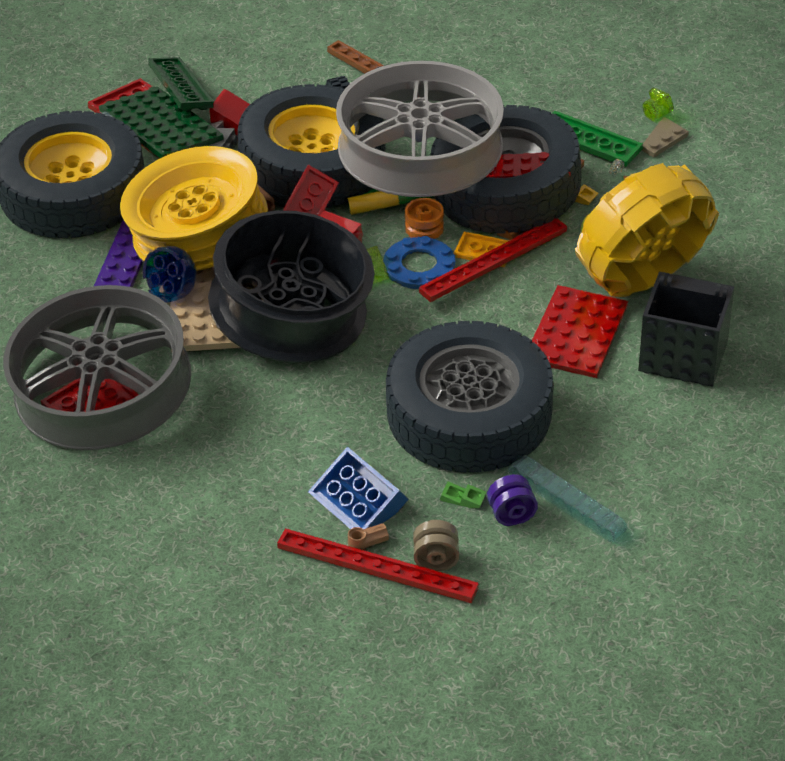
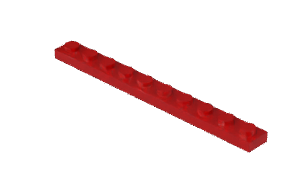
[419,218,567,303]
[277,528,479,603]

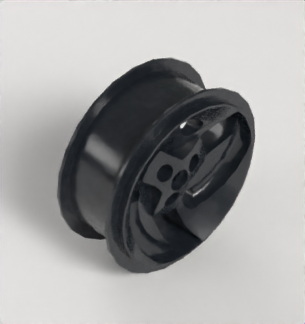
[208,211,375,363]

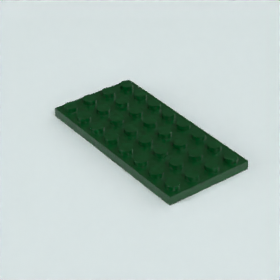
[99,87,224,158]

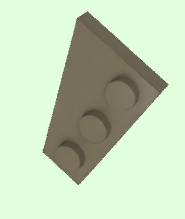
[642,117,689,158]

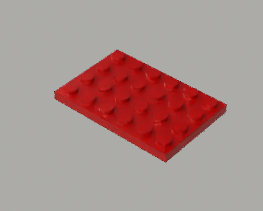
[532,285,628,378]

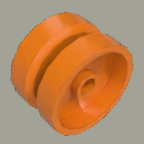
[405,198,444,239]

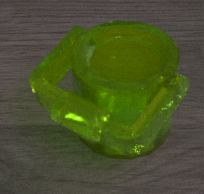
[643,87,674,121]

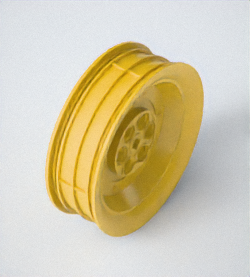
[120,146,268,272]

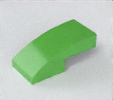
[440,481,486,508]

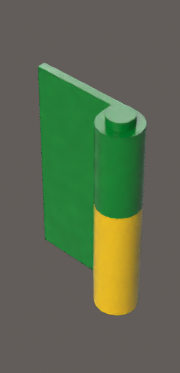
[347,188,433,215]

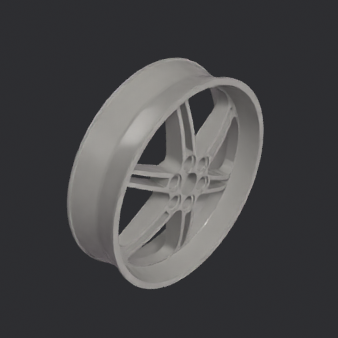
[336,61,504,197]

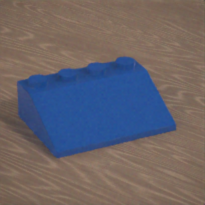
[308,447,409,529]

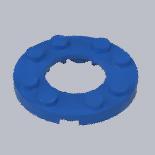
[383,236,455,289]

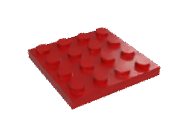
[41,379,139,412]

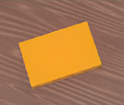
[454,231,509,267]

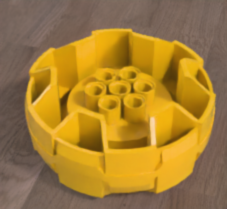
[575,163,719,297]

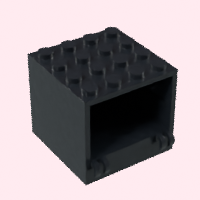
[638,271,734,387]

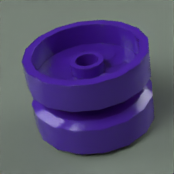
[487,474,538,526]

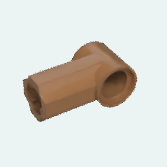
[348,523,389,551]

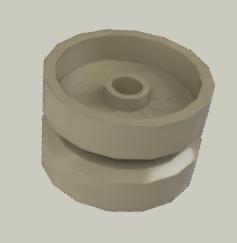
[413,520,459,571]

